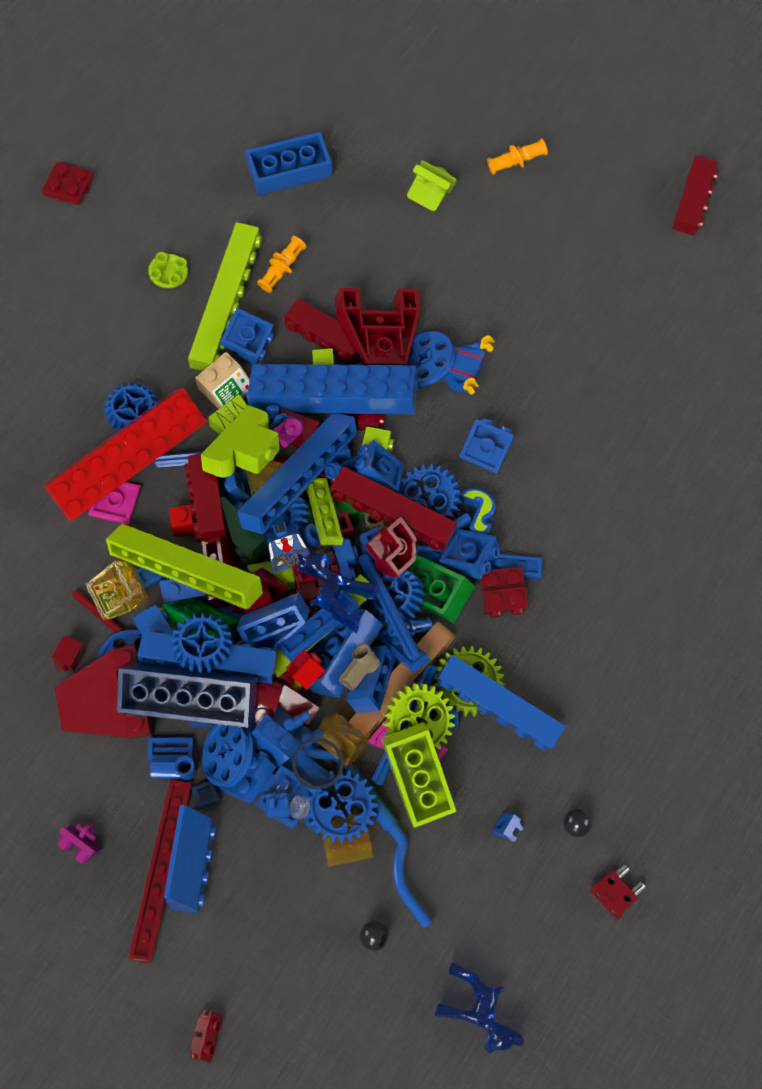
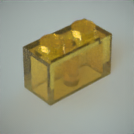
[317,712,369,766]

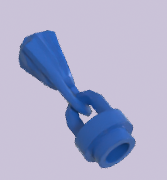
[325,454,361,480]

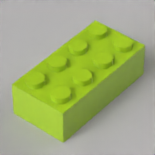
[381,722,457,828]

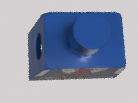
[266,519,313,574]

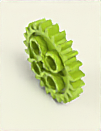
[433,646,505,717]
[382,683,455,750]

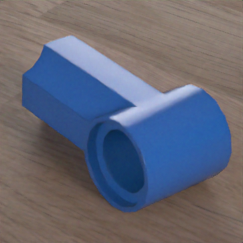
[150,756,197,781]

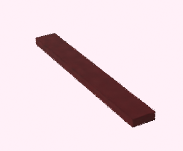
[128,779,193,964]

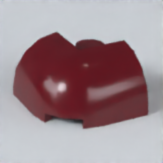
[365,516,417,577]
[253,679,284,723]

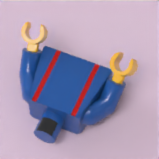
[437,336,495,395]

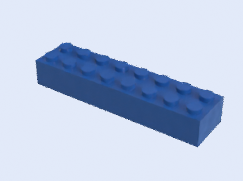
[247,364,418,414]

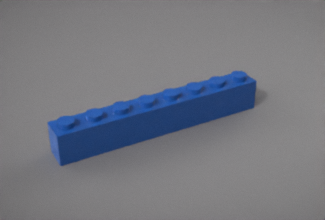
[237,413,358,534]

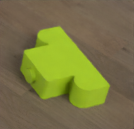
[201,405,280,477]

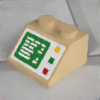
[195,352,250,409]

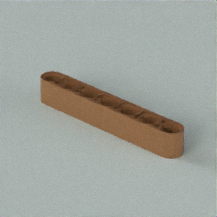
[342,621,456,746]

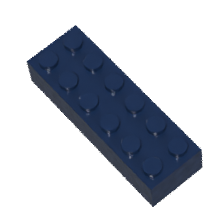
[117,662,257,728]

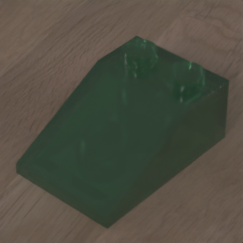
[220,496,269,567]

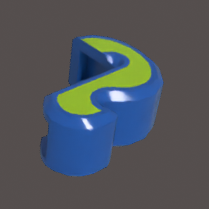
[460,488,496,535]

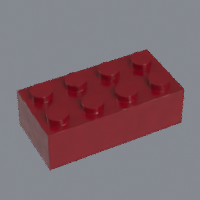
[184,453,227,549]

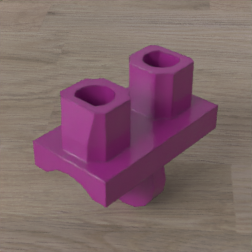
[272,416,303,448]
[57,823,102,864]

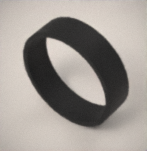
[292,738,343,789]

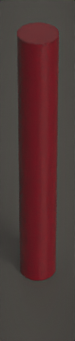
[72,589,125,633]

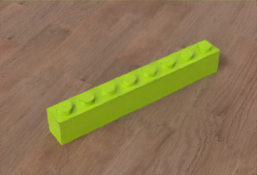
[188,222,262,371]
[106,524,263,610]

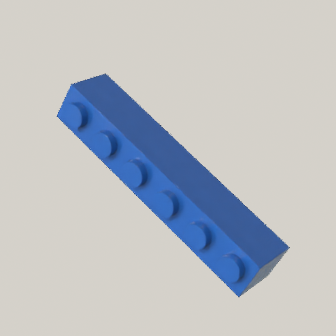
[138,629,277,684]
[436,655,565,751]

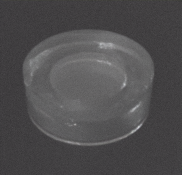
[290,795,310,819]

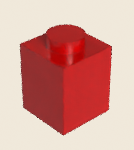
[169,505,195,537]
[286,649,325,690]

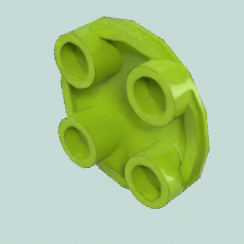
[148,252,188,288]

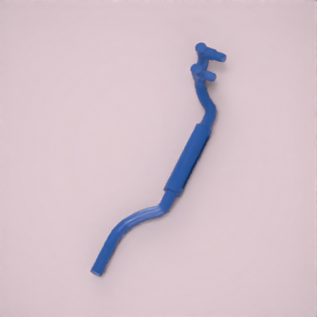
[283,711,433,929]

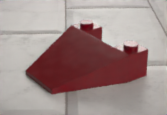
[334,288,420,365]
[55,645,153,739]

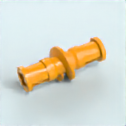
[487,138,548,175]
[257,236,307,293]

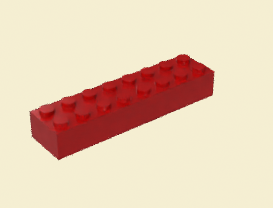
[42,388,207,521]

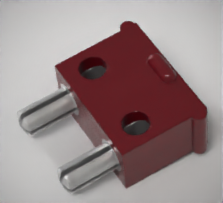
[590,865,645,920]

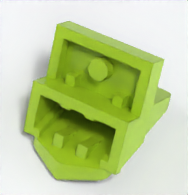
[407,160,458,211]

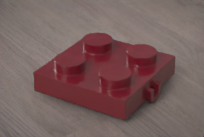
[42,161,94,205]

